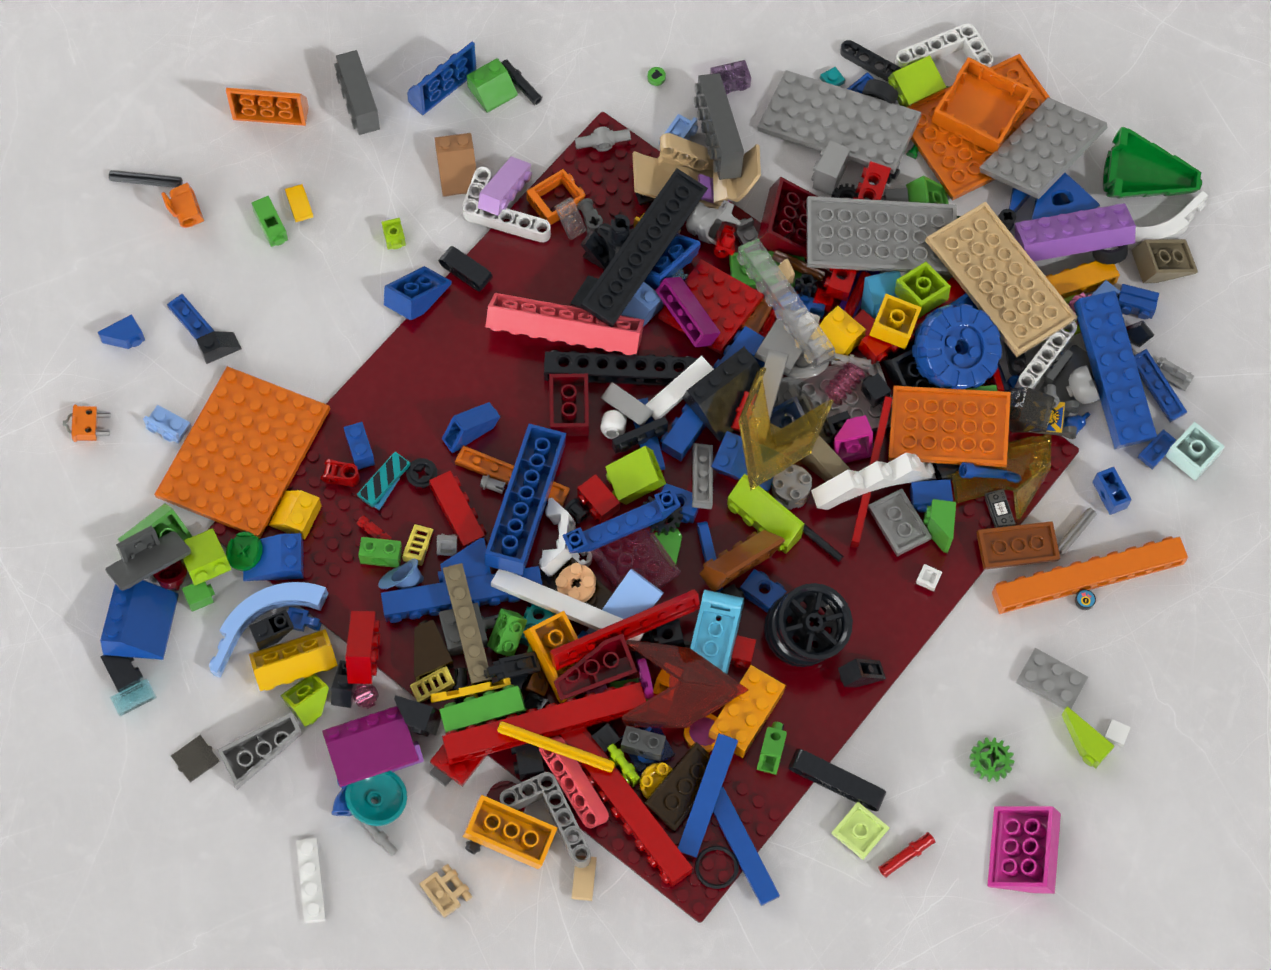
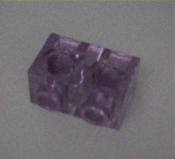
[710,60,751,94]

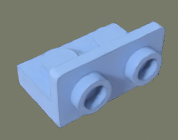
[143,405,191,444]

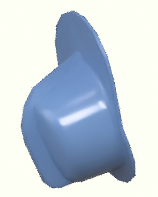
[378,558,424,589]

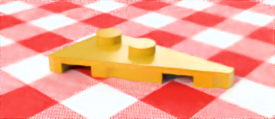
[430,678,511,703]

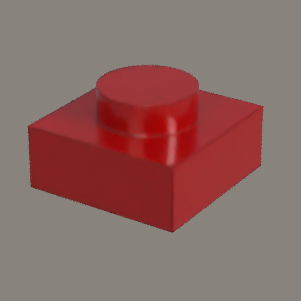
[813,288,835,311]

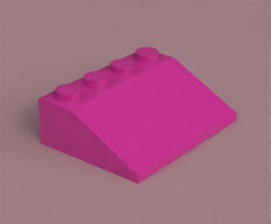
[987,806,1061,894]

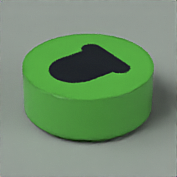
[647,67,666,86]

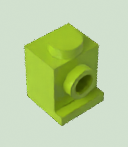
[381,218,406,250]

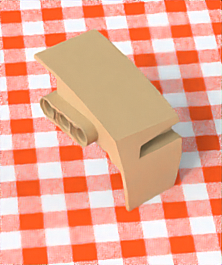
[632,133,761,209]

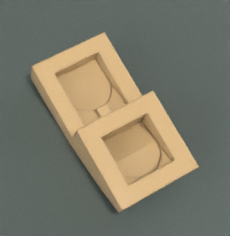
[572,855,597,901]

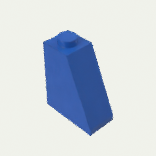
[442,402,500,453]
[438,538,491,583]

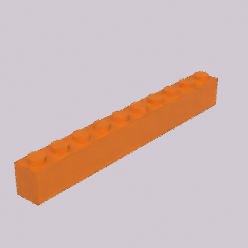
[992,536,1188,614]

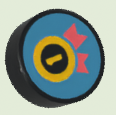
[1075,589,1096,610]

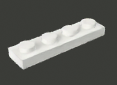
[296,838,326,923]

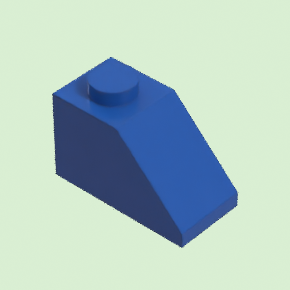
[98,314,145,349]

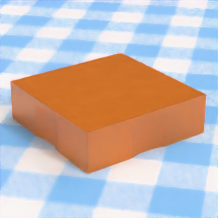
[932,57,1033,153]

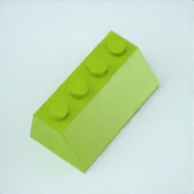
[727,474,804,554]

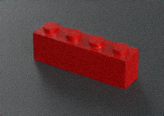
[429,471,487,549]

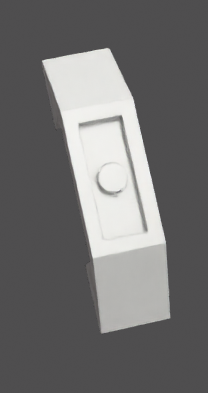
[539,498,576,577]

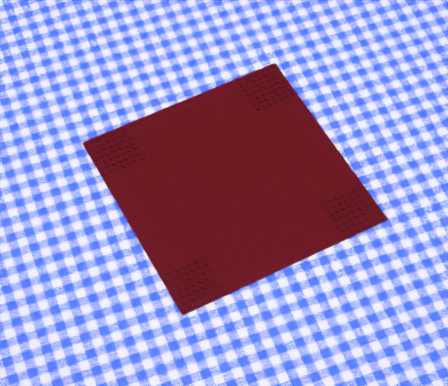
[208,112,1079,923]

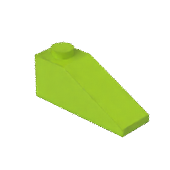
[1062,706,1115,769]

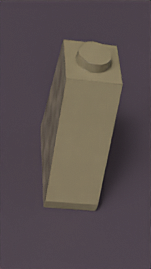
[801,434,851,482]

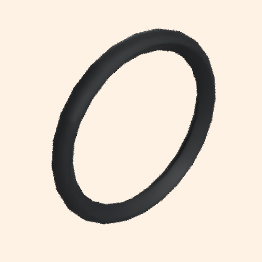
[695,846,739,889]

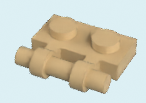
[419,864,473,918]

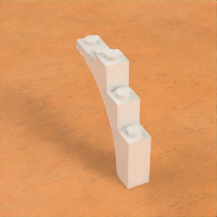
[811,453,937,510]

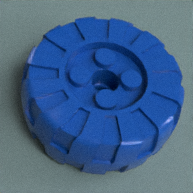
[912,303,1002,389]

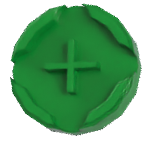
[226,531,263,571]

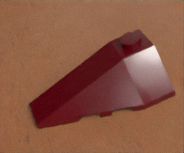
[553,634,637,701]

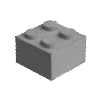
[811,140,851,195]

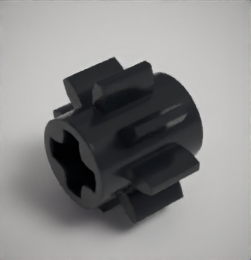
[794,274,818,297]

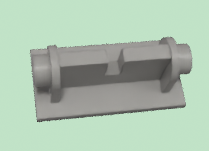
[1157,357,1194,391]

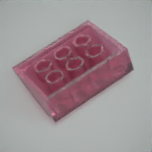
[590,527,681,590]

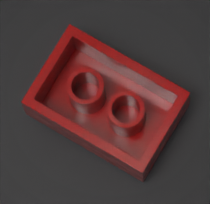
[346,611,381,684]

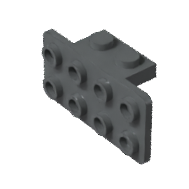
[1033,345,1095,419]
[105,526,191,591]

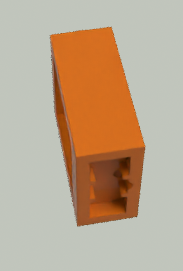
[526,169,585,225]

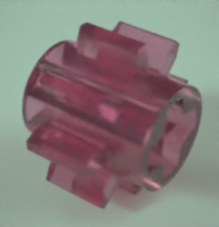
[353,684,379,709]

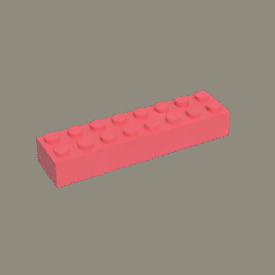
[486,293,644,355]

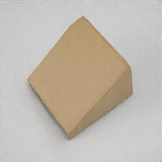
[774,259,795,287]

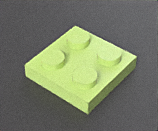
[831,802,890,860]

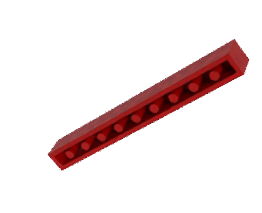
[442,682,647,765]
[553,728,693,887]

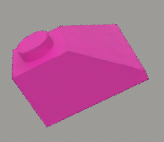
[834,415,873,463]

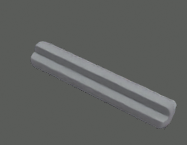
[1058,508,1096,555]

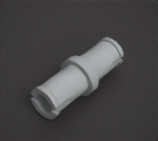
[831,352,871,372]

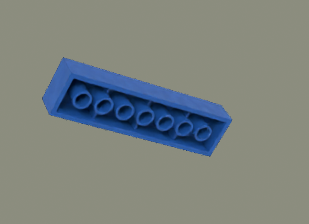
[1073,291,1157,450]
[484,424,566,575]

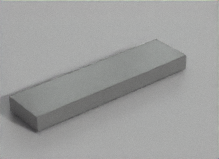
[692,443,713,509]

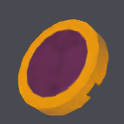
[684,712,718,752]

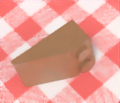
[434,133,476,197]

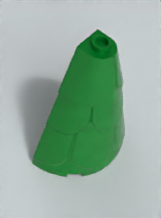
[1103,127,1202,199]

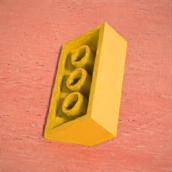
[249,629,338,691]

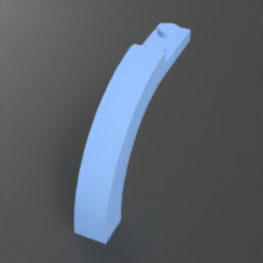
[209,582,329,678]

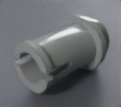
[1044,384,1059,408]
[480,475,506,494]

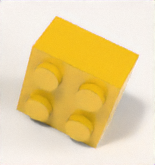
[869,294,922,349]

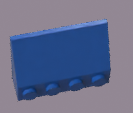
[407,41,477,116]
[100,580,179,660]

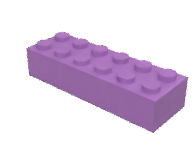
[1015,203,1136,261]

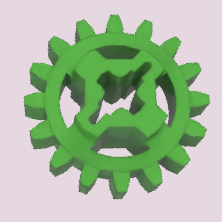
[969,737,1014,782]

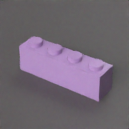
[478,156,532,216]

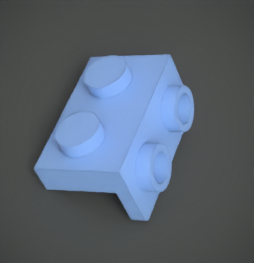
[659,114,698,145]

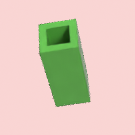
[251,195,288,247]

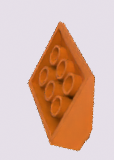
[226,88,309,126]

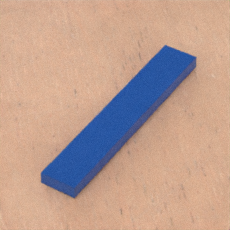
[678,733,738,858]
[713,787,780,906]

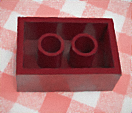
[549,373,589,436]

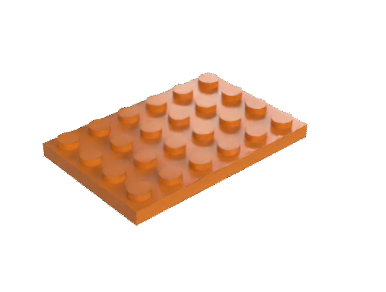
[889,386,1011,467]

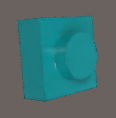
[820,66,845,86]

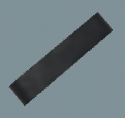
[788,749,886,812]

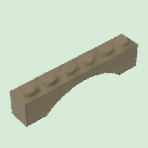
[443,563,492,686]

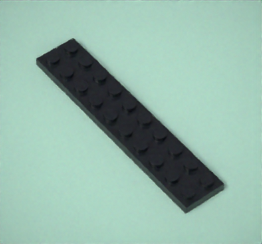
[580,168,708,327]

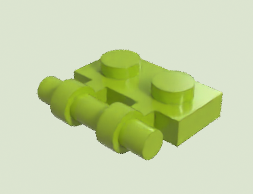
[607,744,640,787]

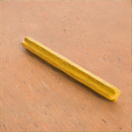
[497,721,615,772]

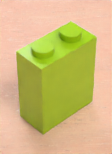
[888,55,946,107]
[605,446,666,505]
[183,528,232,586]

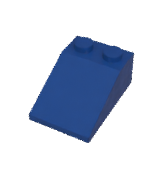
[384,266,452,320]
[711,431,784,492]
[243,533,303,581]

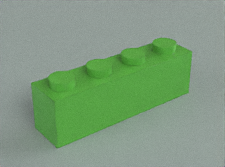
[439,685,526,733]

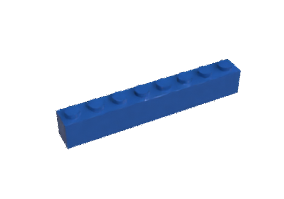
[661,326,765,462]
[381,566,542,623]

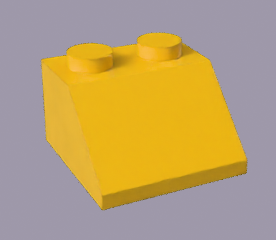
[810,306,866,360]
[269,490,322,540]

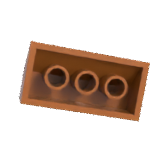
[699,530,785,592]

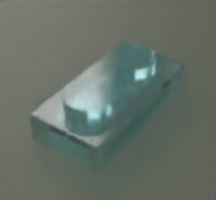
[110,679,157,717]

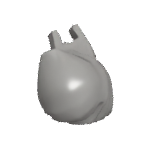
[686,200,741,245]

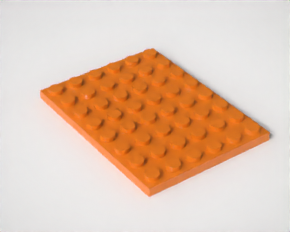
[907,54,1050,201]
[154,366,330,539]

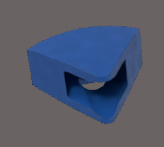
[1030,173,1100,220]

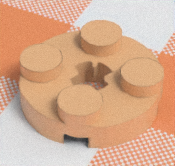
[555,562,596,602]

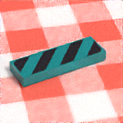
[357,452,410,508]

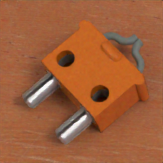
[63,404,111,442]

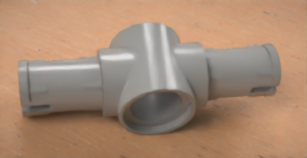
[575,127,631,151]

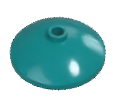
[345,770,407,826]

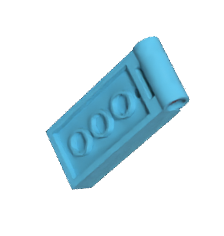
[682,590,744,694]

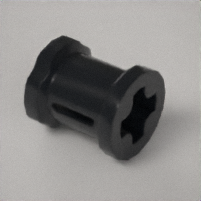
[564,498,590,524]

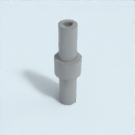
[364,824,398,856]

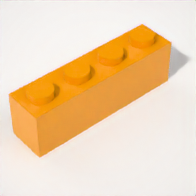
[1046,260,1120,299]

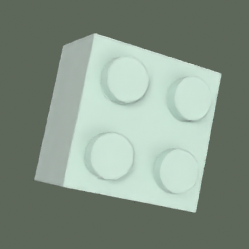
[1166,422,1225,481]

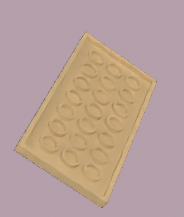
[925,202,1078,357]

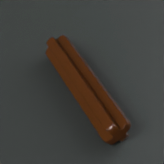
[772,250,825,281]

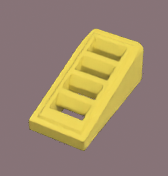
[402,524,434,566]
[410,666,455,703]

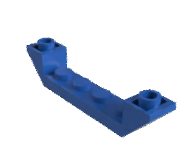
[562,487,681,554]

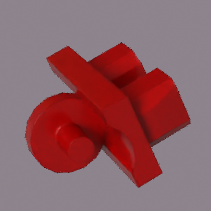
[714,224,735,258]

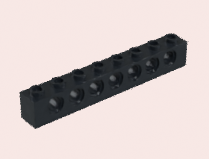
[544,350,698,386]

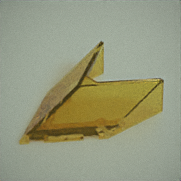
[739,367,834,491]
[952,434,1051,519]

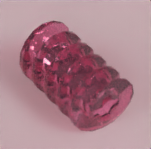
[824,363,865,406]

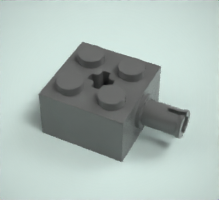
[439,603,499,656]

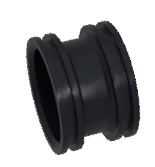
[764,583,853,667]

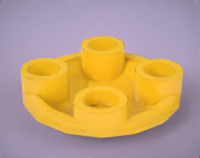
[640,763,672,798]

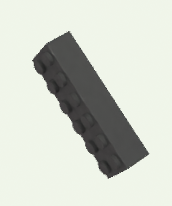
[694,73,744,180]

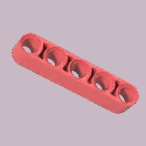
[539,736,609,828]

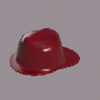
[153,560,187,591]

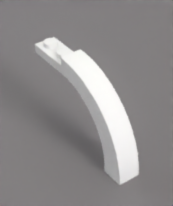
[1116,191,1208,250]

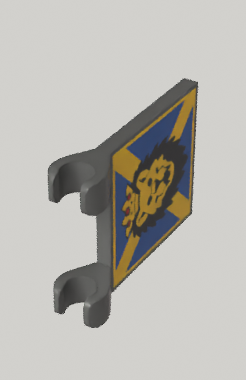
[1024,398,1080,439]

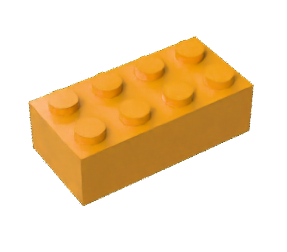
[523,611,579,704]
[708,665,786,758]
[462,795,557,869]

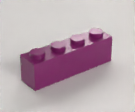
[656,277,721,347]

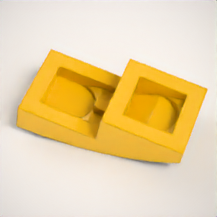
[285,184,313,222]

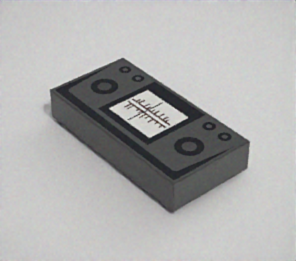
[984,489,1015,528]

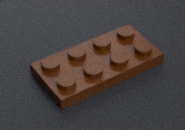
[976,521,1060,570]

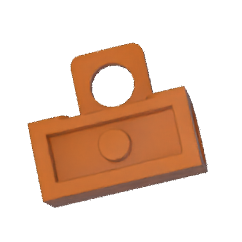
[161,182,204,228]

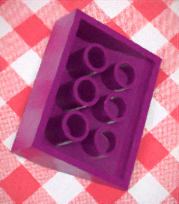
[322,706,419,787]

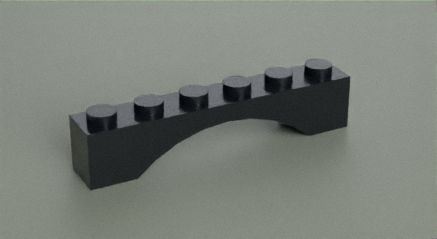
[501,675,544,780]

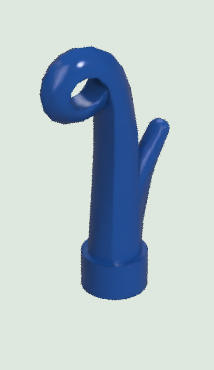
[959,462,1022,483]

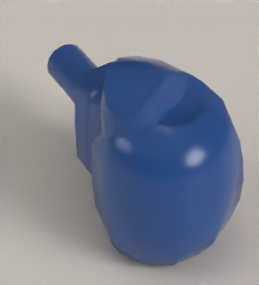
[1063,412,1090,435]

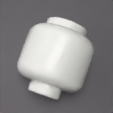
[600,410,627,439]

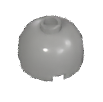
[1066,365,1100,404]

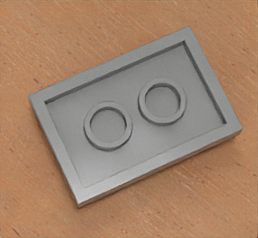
[868,489,932,556]
[1016,648,1088,710]

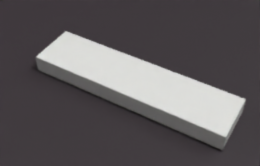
[646,356,714,420]

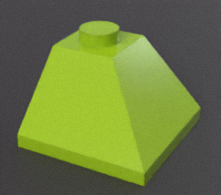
[280,673,329,727]

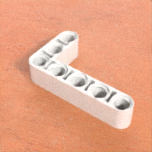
[895,23,993,68]
[462,167,551,242]
[1015,322,1077,396]

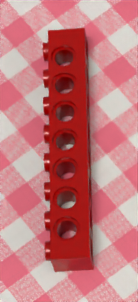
[824,161,891,302]

